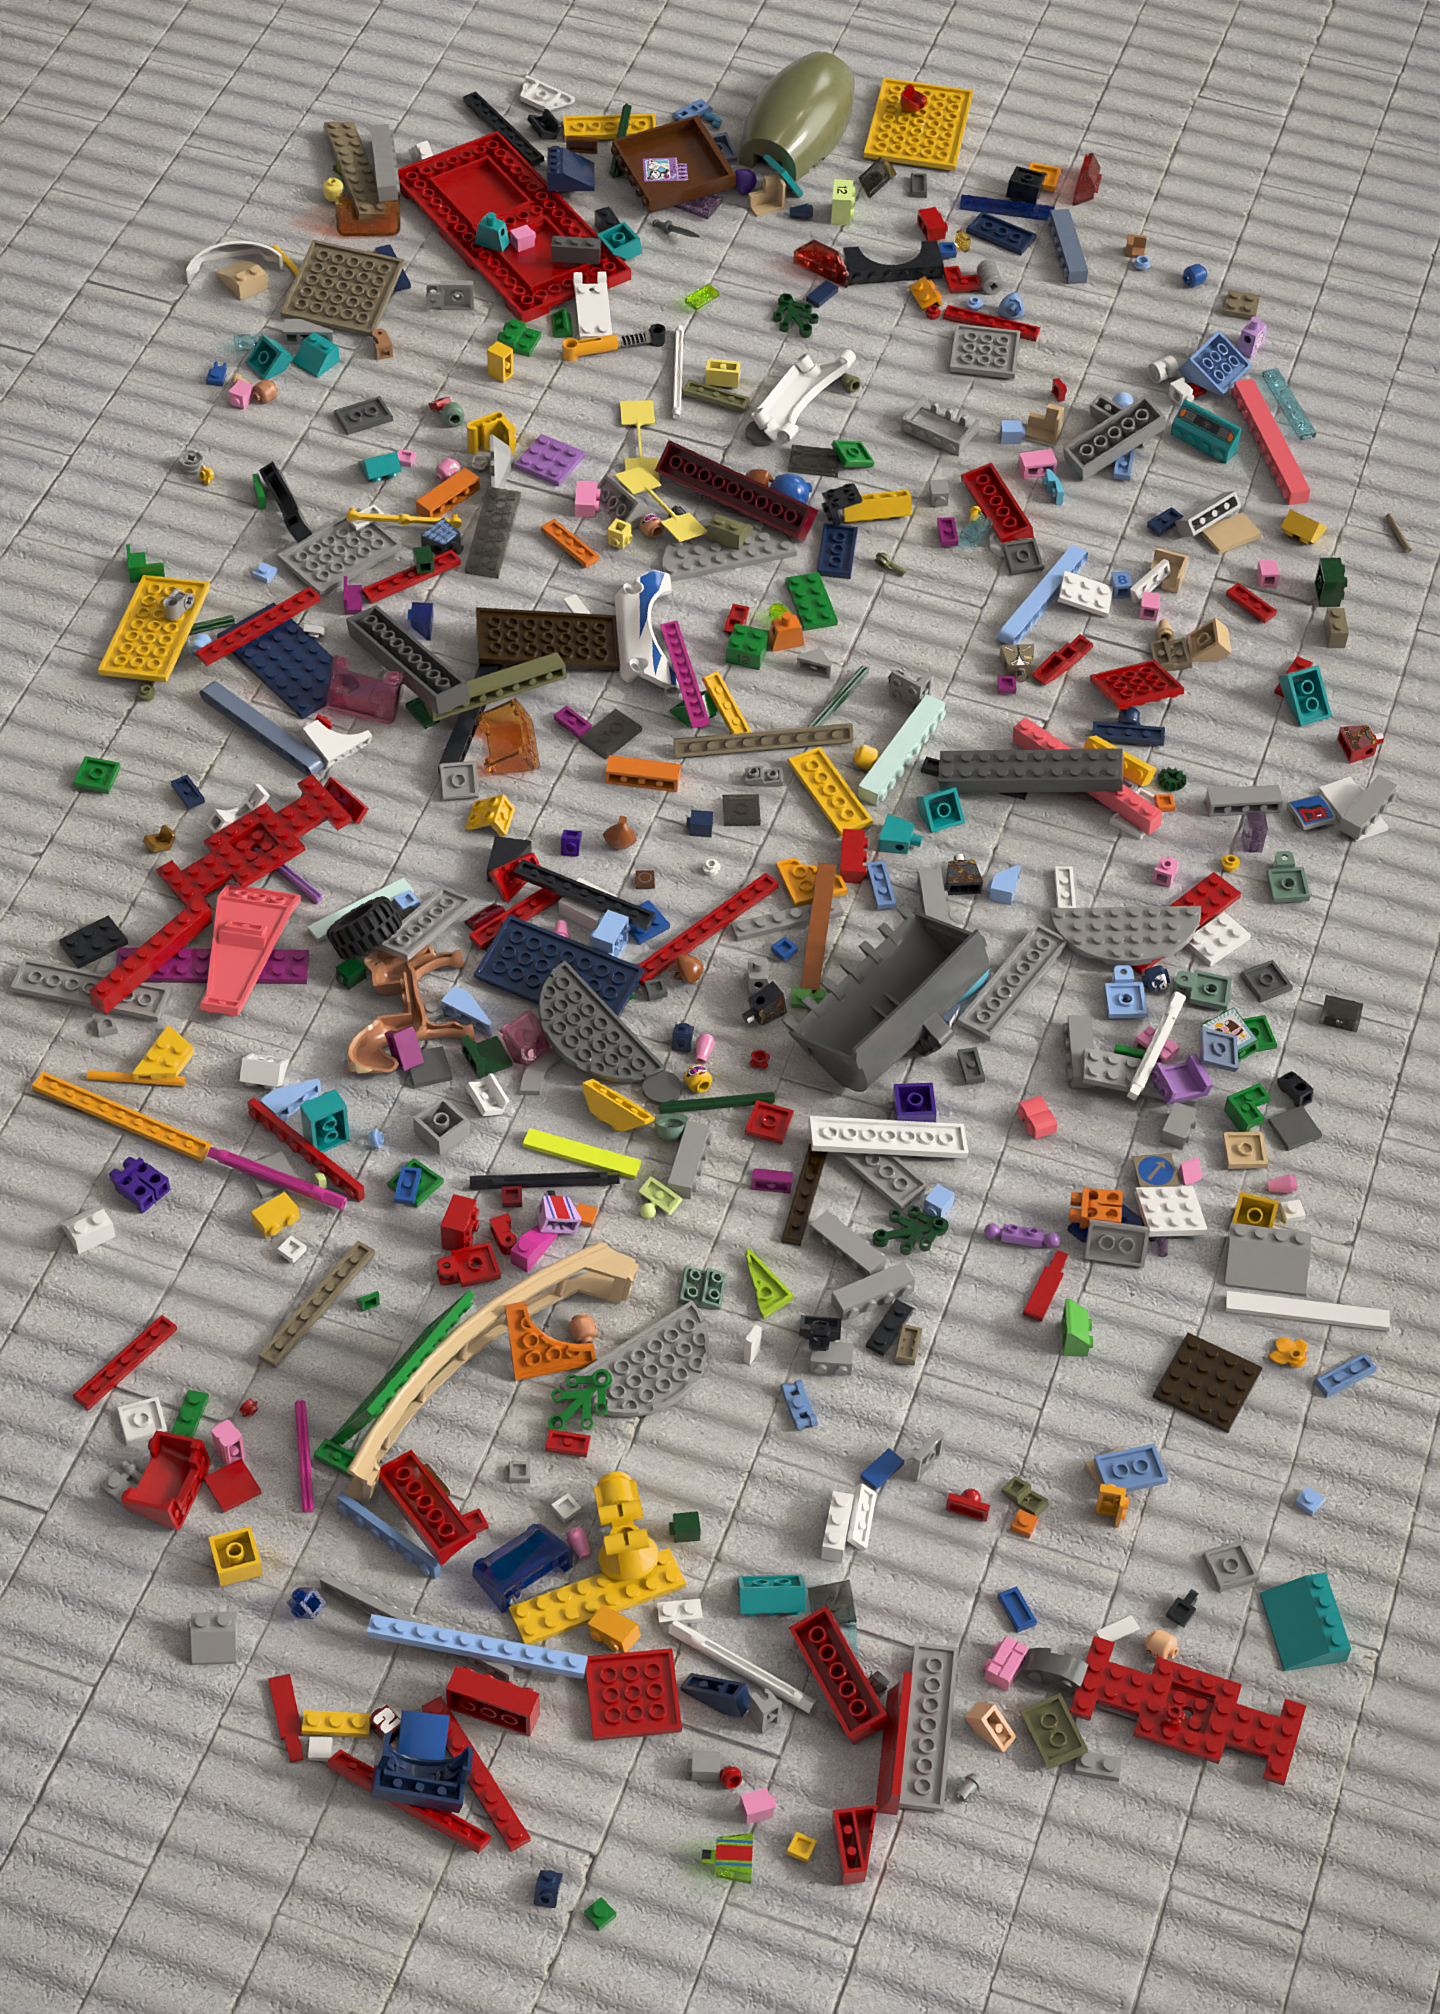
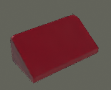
[464,903,505,931]

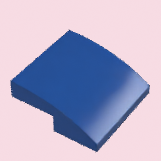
[397,1710,450,1760]

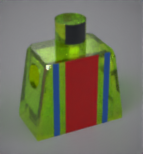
[702,1833,753,1884]

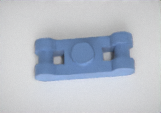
[672,99,713,121]
[781,1379,818,1431]

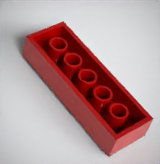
[789,1606,892,1745]

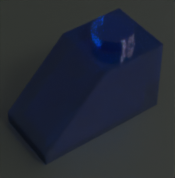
[408,602,434,641]

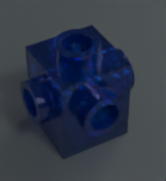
[287,1587,326,1619]

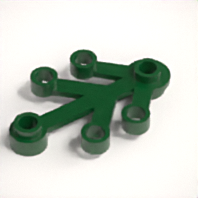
[773,293,819,338]
[873,1205,949,1255]

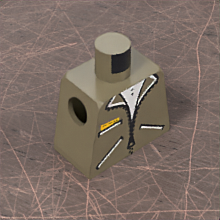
[999,644,1034,682]

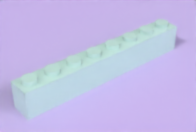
[858,694,946,806]

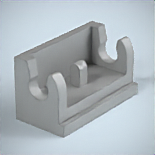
[748,1689,782,1734]

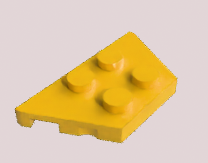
[132,1025,194,1080]

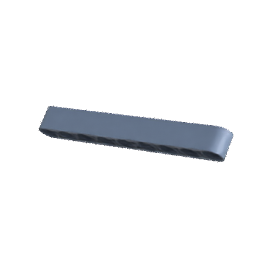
[199,681,325,776]

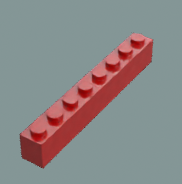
[89,899,212,1015]

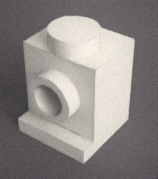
[408,141,433,163]
[1168,377,1194,407]

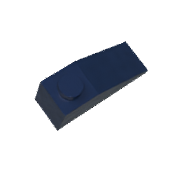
[680,1673,750,1718]

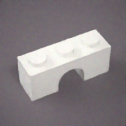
[821,1491,854,1563]

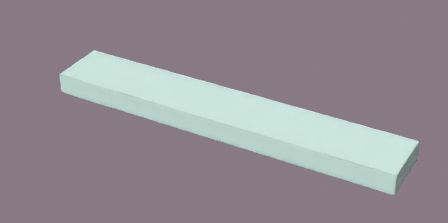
[308,878,414,942]

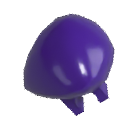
[735,169,757,195]

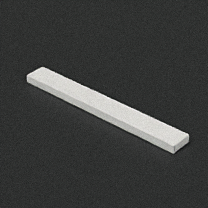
[1225,1291,1390,1331]

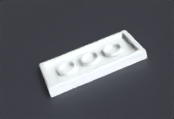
[1318,777,1388,842]

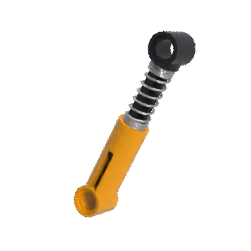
[562,324,666,361]

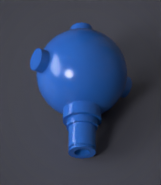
[770,473,812,504]

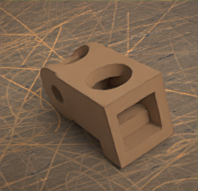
[372,329,393,360]

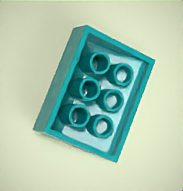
[1260,1572,1351,1671]

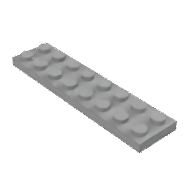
[957,923,1067,1041]
[11,958,171,1022]
[899,1642,959,1813]

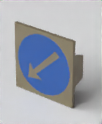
[1132,1153,1179,1187]

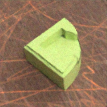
[313,1172,327,1189]

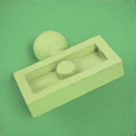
[638,1176,682,1219]

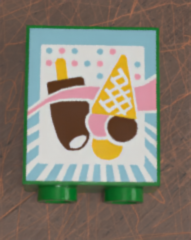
[1201,1007,1260,1062]

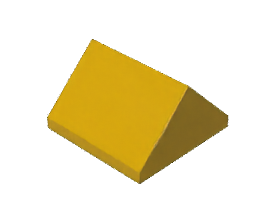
[1232,1191,1279,1228]

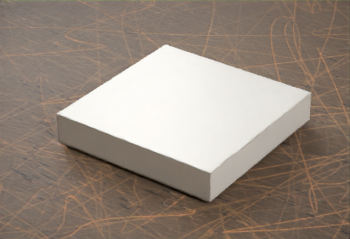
[117,1397,168,1446]

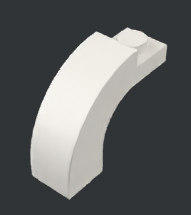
[206,784,270,834]

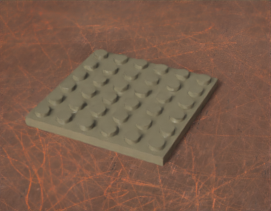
[280,240,405,337]

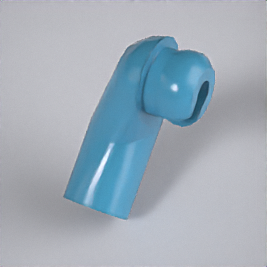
[704,112,722,128]

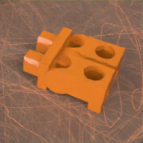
[1069,1187,1123,1229]

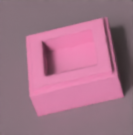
[397,449,416,467]

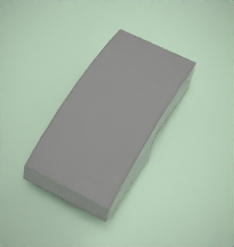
[745,765,783,787]

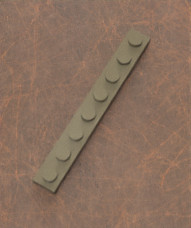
[258,1241,375,1369]

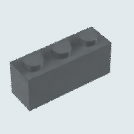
[551,236,601,264]

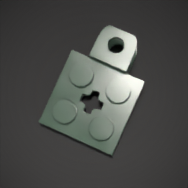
[1266,851,1311,903]
[1173,970,1232,1011]

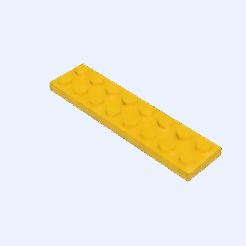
[509,1548,686,1645]

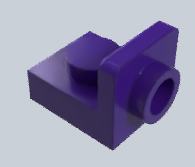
[561,830,582,856]

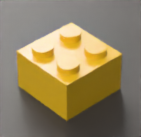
[208,1526,263,1587]

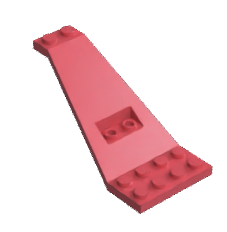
[200,883,301,1017]

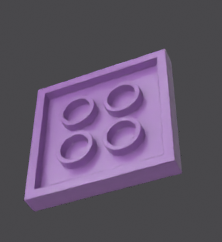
[515,434,585,487]

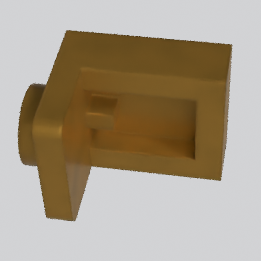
[142,825,176,852]

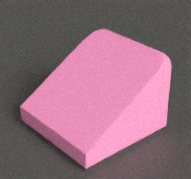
[1178,1157,1202,1185]

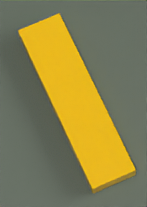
[701,671,751,734]

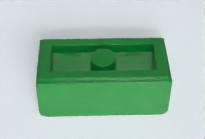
[551,308,573,338]

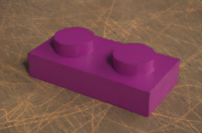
[937,517,959,547]
[554,706,592,739]

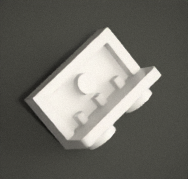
[466,1074,509,1116]

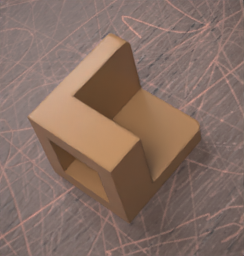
[1125,234,1147,258]

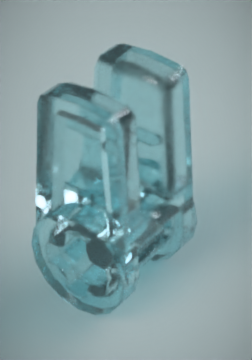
[960,512,993,547]

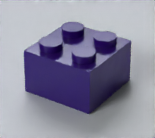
[892,1083,937,1123]

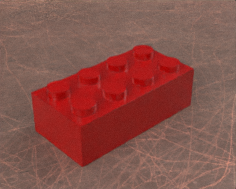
[446,1666,540,1737]

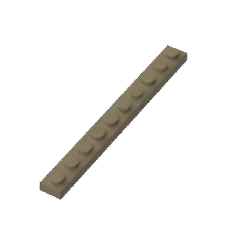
[673,723,854,758]

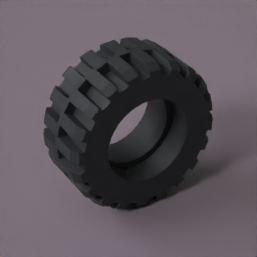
[327,896,402,960]

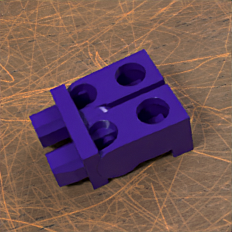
[109,1156,171,1214]

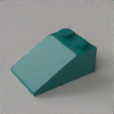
[1278,665,1332,726]

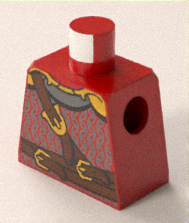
[1337,725,1384,764]

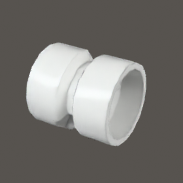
[1148,356,1179,384]

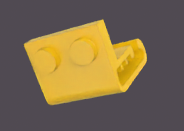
[467,411,516,454]

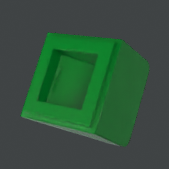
[356,1291,380,1312]

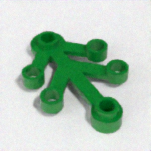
[548,1369,612,1431]

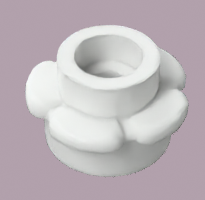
[472,455,488,470]
[702,859,720,876]

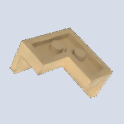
[748,173,786,217]
[1025,403,1065,445]
[1149,548,1189,594]

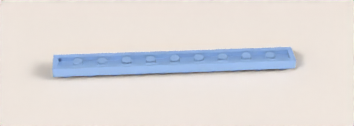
[366,1614,588,1679]

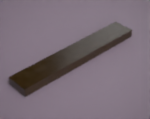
[781,1143,828,1246]

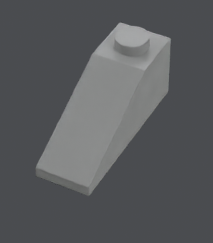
[283,319,333,345]

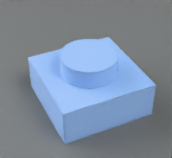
[252,562,277,584]
[394,890,420,914]
[1295,1486,1325,1516]

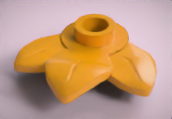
[1268,1337,1307,1368]

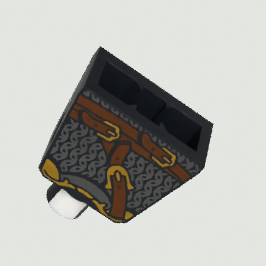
[946,854,983,896]
[742,981,787,1026]

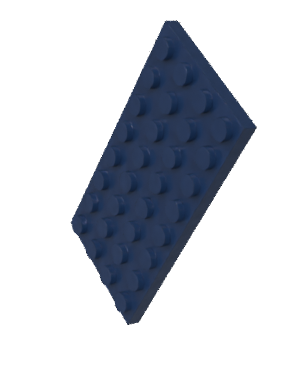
[217,602,360,720]
[474,915,645,1017]

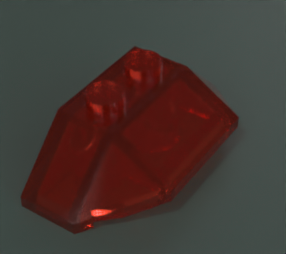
[1072,153,1102,206]
[793,239,849,288]

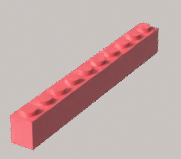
[1231,379,1310,505]
[1013,717,1163,835]

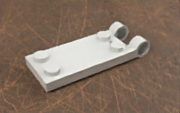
[573,272,612,340]

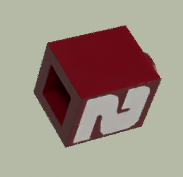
[369,1705,401,1744]

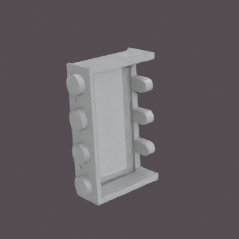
[901,395,980,456]

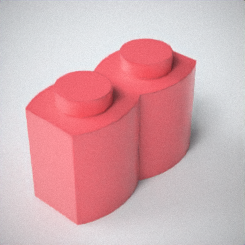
[1017,1095,1057,1139]

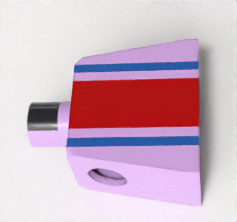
[537,1190,582,1234]

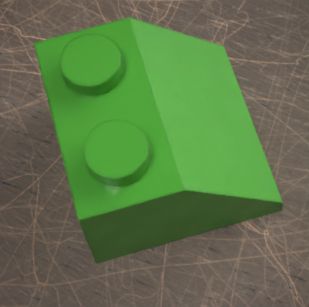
[1061,1299,1093,1356]

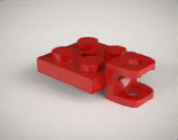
[437,1242,501,1287]

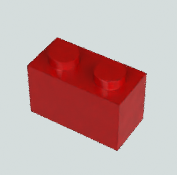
[917,207,948,241]

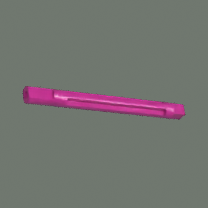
[207,1147,347,1210]

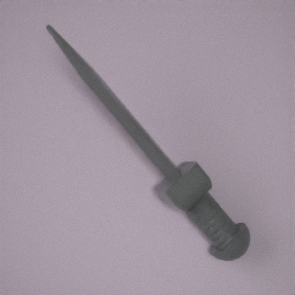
[652,219,700,238]

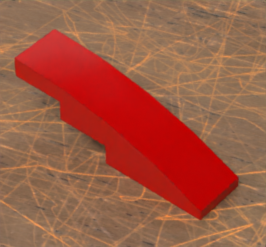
[1031,634,1094,686]

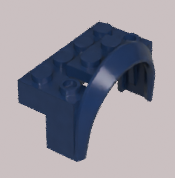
[370,1732,474,1813]

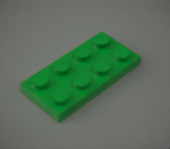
[785,572,838,631]

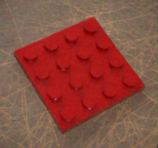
[1090,660,1184,710]
[585,1648,682,1741]

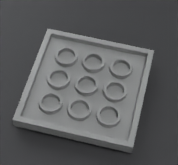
[949,324,1021,379]

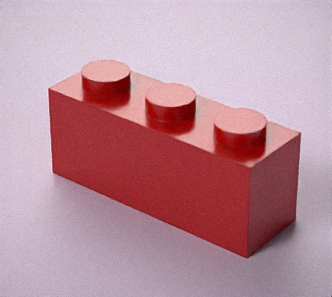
[840,828,868,884]

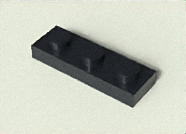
[866,1299,914,1356]

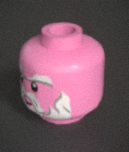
[436,458,461,482]

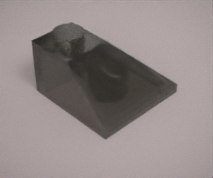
[858,156,897,198]

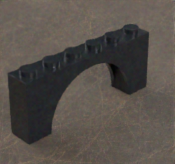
[842,241,944,285]

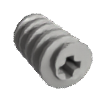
[977,259,1003,295]

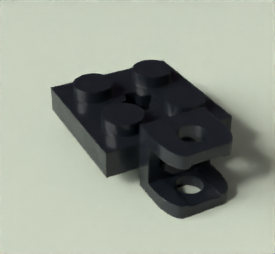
[799,1315,842,1351]

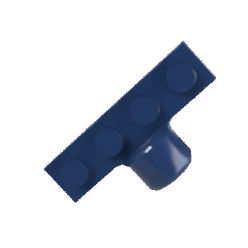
[1092,707,1165,746]

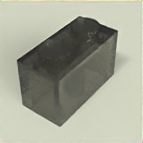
[1319,995,1363,1033]

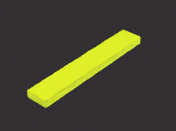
[523,1128,641,1180]

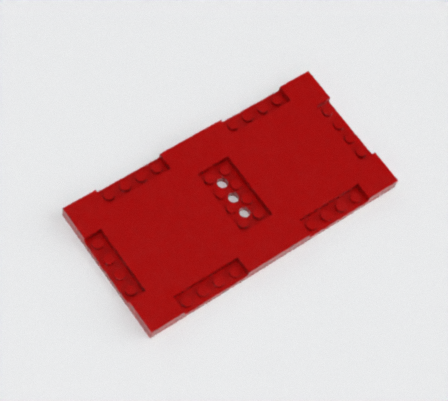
[398,131,631,323]

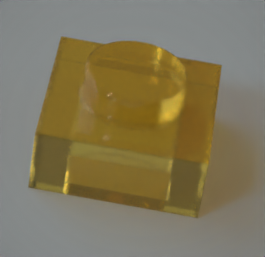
[955,230,971,253]

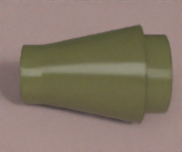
[838,372,861,392]

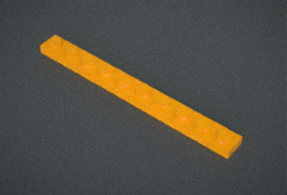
[32,1071,212,1162]

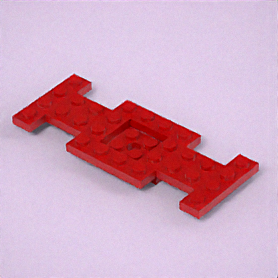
[156,774,352,909]
[1070,1636,1307,1786]

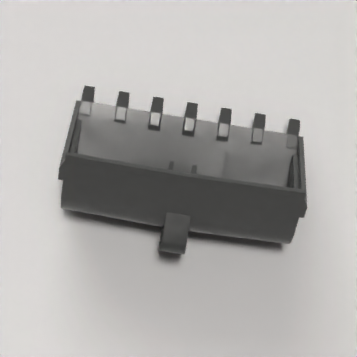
[781,904,990,1092]

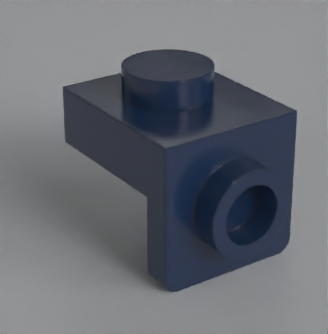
[671,1023,694,1052]
[534,1870,563,1908]

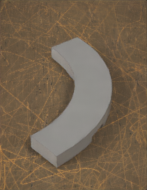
[520,1044,563,1095]

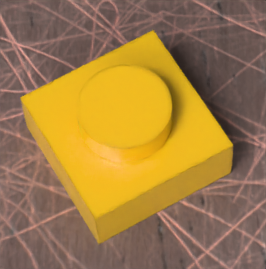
[787,1831,817,1863]

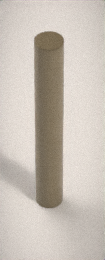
[1385,513,1412,553]

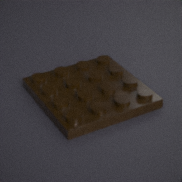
[1153,1332,1263,1433]

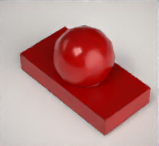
[946,1488,990,1522]

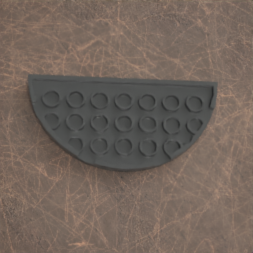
[538,961,666,1083]

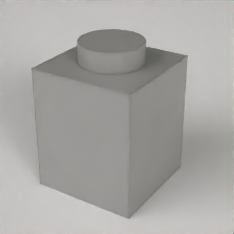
[928,479,949,507]
[687,1751,720,1782]

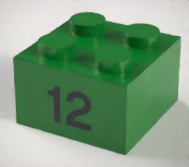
[725,624,769,670]

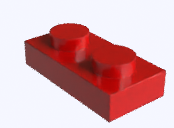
[545,1429,591,1458]

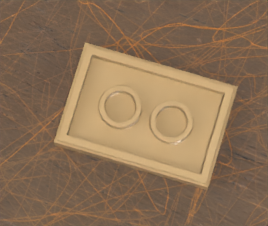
[1200,512,1262,554]

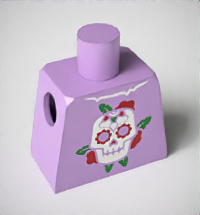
[1237,316,1267,359]

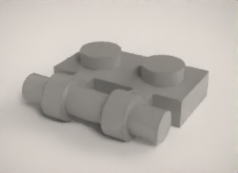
[100,1461,143,1513]

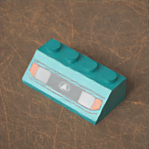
[1170,399,1242,463]

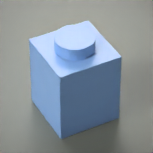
[1000,420,1025,444]
[923,1184,955,1217]

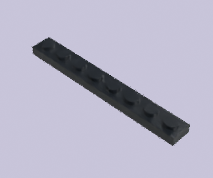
[463,91,544,166]
[514,859,656,931]

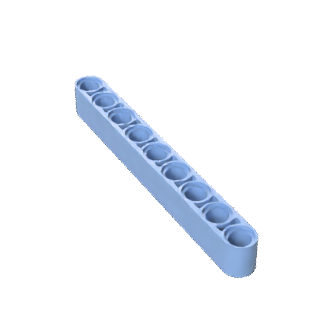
[997,545,1089,645]

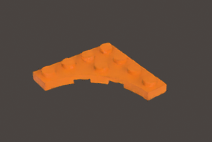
[505,1301,596,1381]

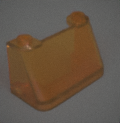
[335,195,401,236]
[477,698,540,775]

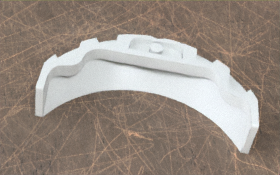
[185,241,283,285]

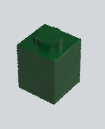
[413,545,434,575]
[336,958,367,990]
[669,1511,701,1543]

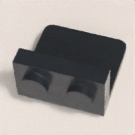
[821,483,863,527]

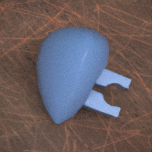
[998,292,1024,320]

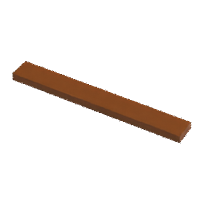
[800,862,837,993]

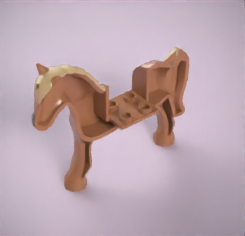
[343,945,475,1075]

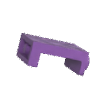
[1151,1054,1213,1105]

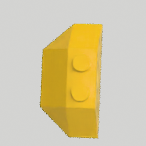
[582,1079,655,1132]

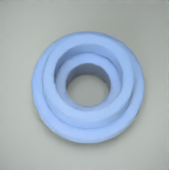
[1134,256,1150,270]
[966,296,983,311]
[368,1129,384,1149]

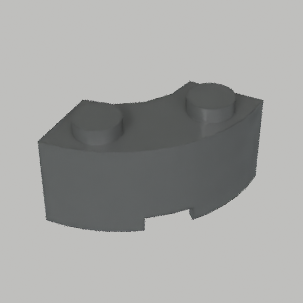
[1021,1648,1088,1691]

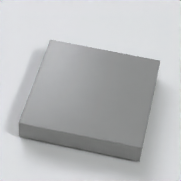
[439,761,479,801]
[249,1151,297,1199]
[910,1429,944,1482]
[1202,1541,1260,1593]

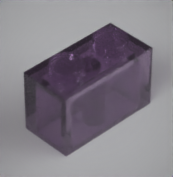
[1242,811,1268,852]

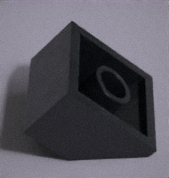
[1006,166,1046,205]

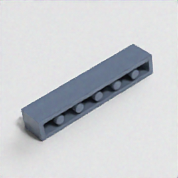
[1047,209,1088,284]

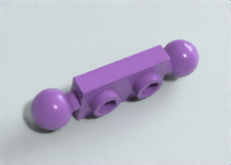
[984,1223,1060,1248]

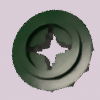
[1157,767,1186,791]

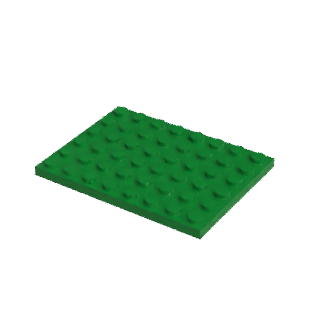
[330,1290,475,1445]

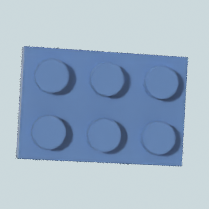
[1094,1444,1168,1492]

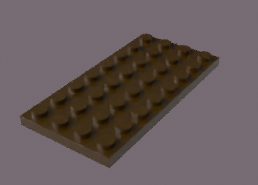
[475,607,620,671]

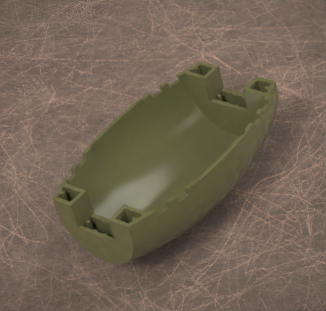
[739,51,855,181]

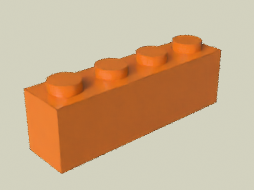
[416,468,480,518]
[605,755,681,792]

